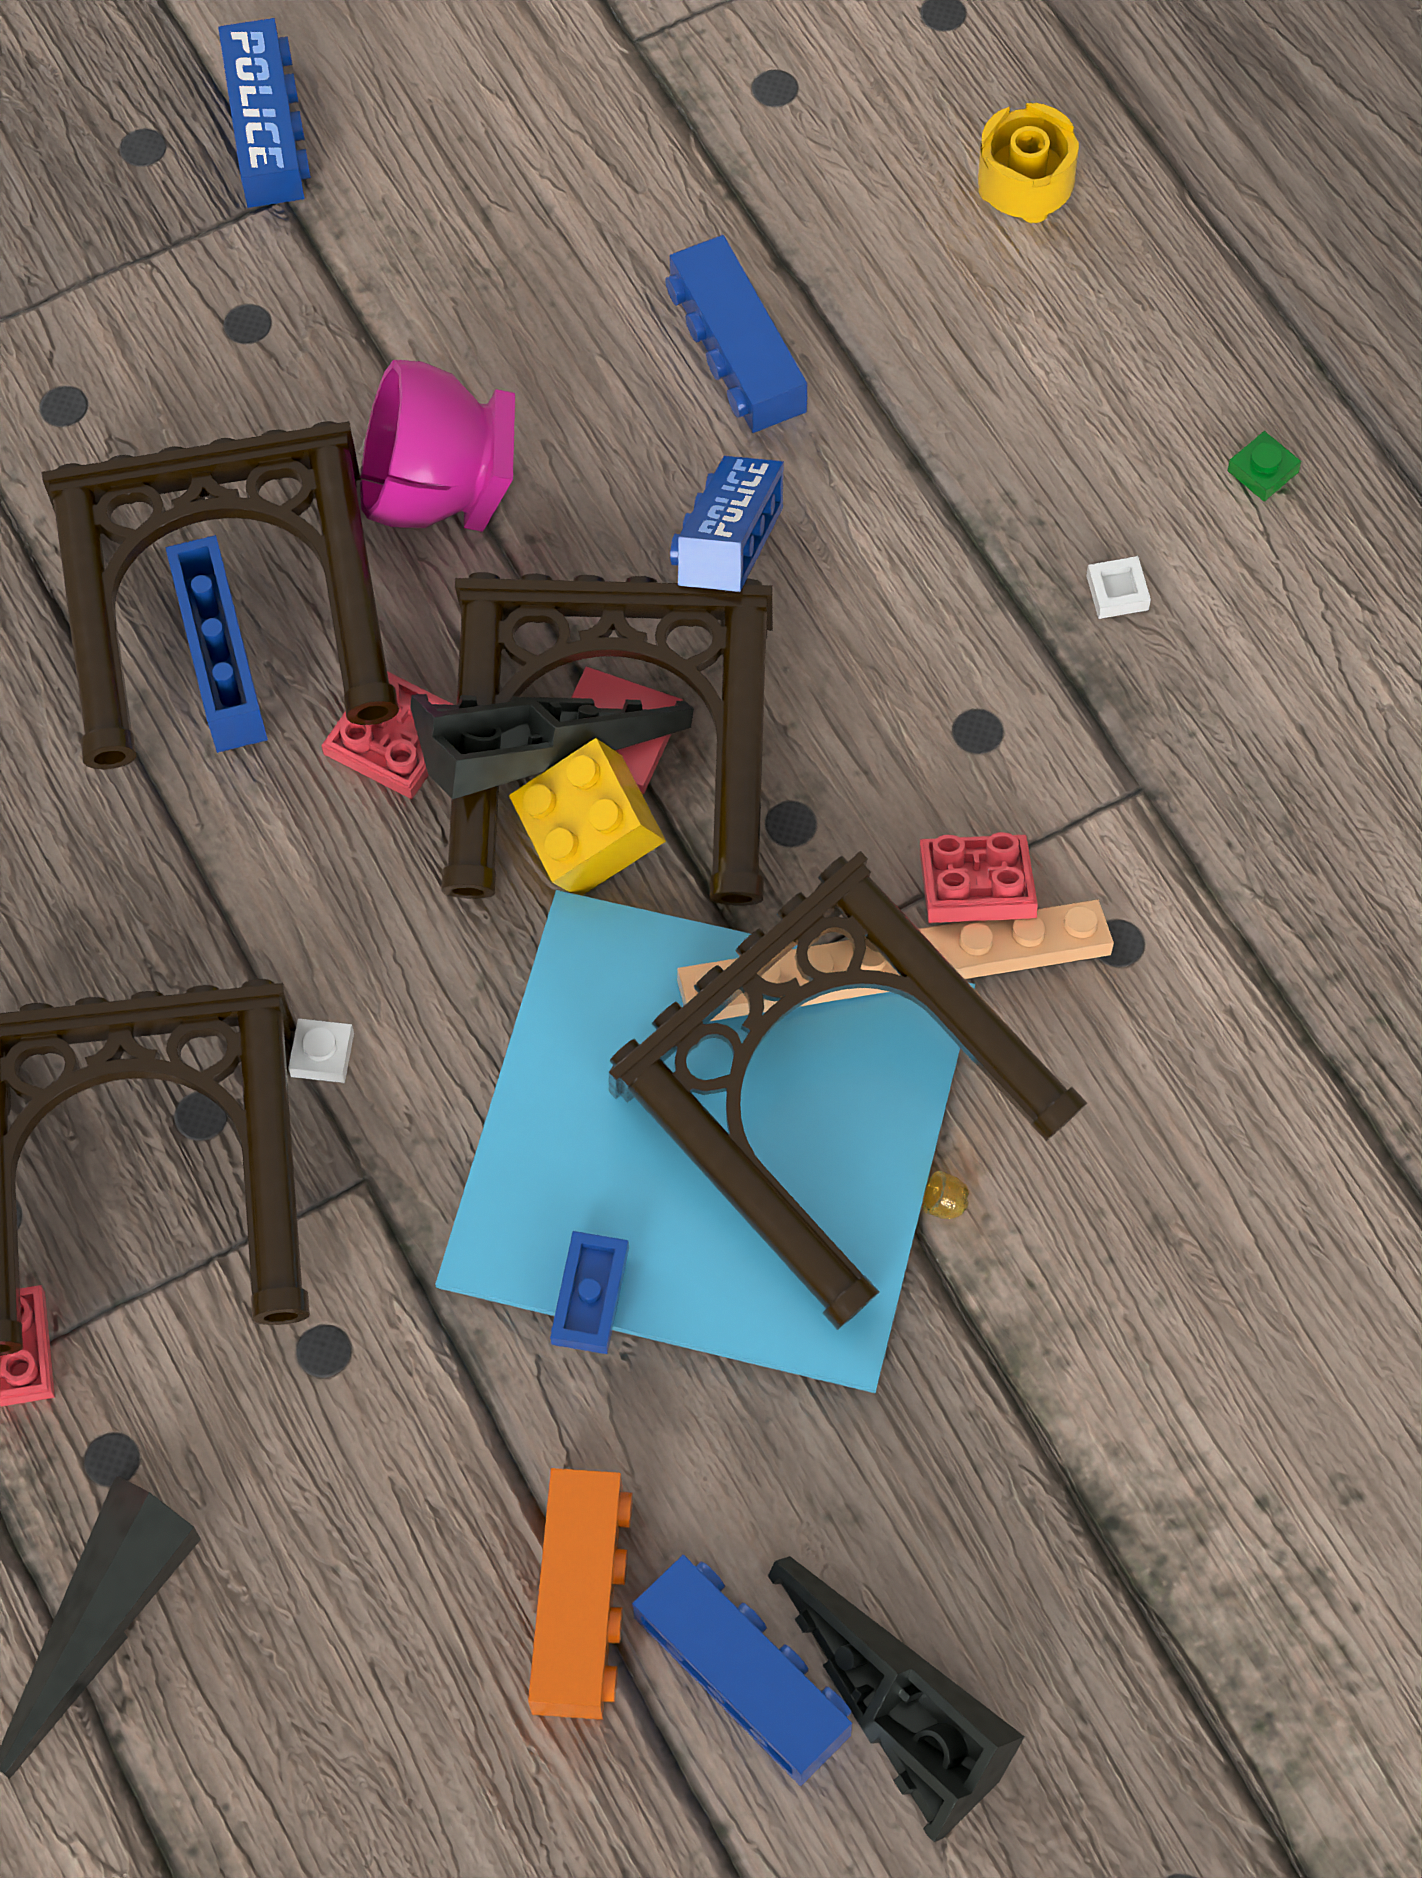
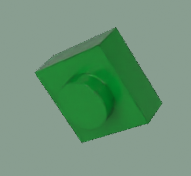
[1227,431,1302,502]

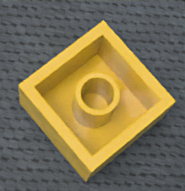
[509,738,666,896]

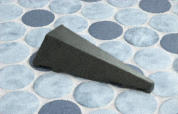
[410,694,694,799]
[0,1476,201,1779]
[768,1556,1025,1842]

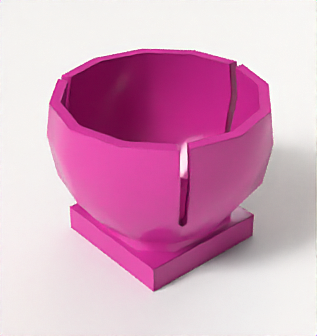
[360,360,515,532]

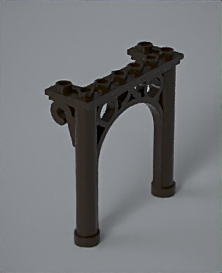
[41,421,399,770]
[441,572,773,906]
[609,851,1087,1330]
[0,979,310,1356]

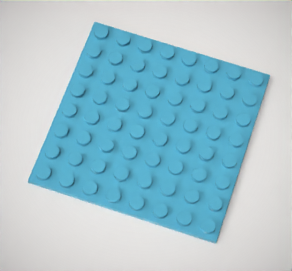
[435,890,975,1393]

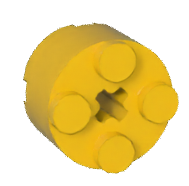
[978,103,1079,223]

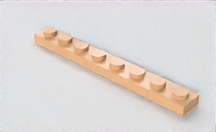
[677,899,1114,1021]

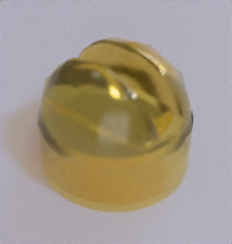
[922,1171,969,1219]

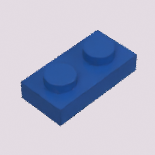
[550,1231,629,1354]

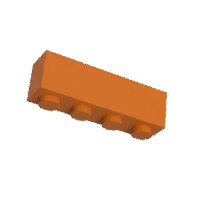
[528,1468,633,1720]

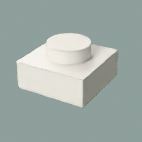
[1086,556,1151,619]
[288,1018,354,1083]

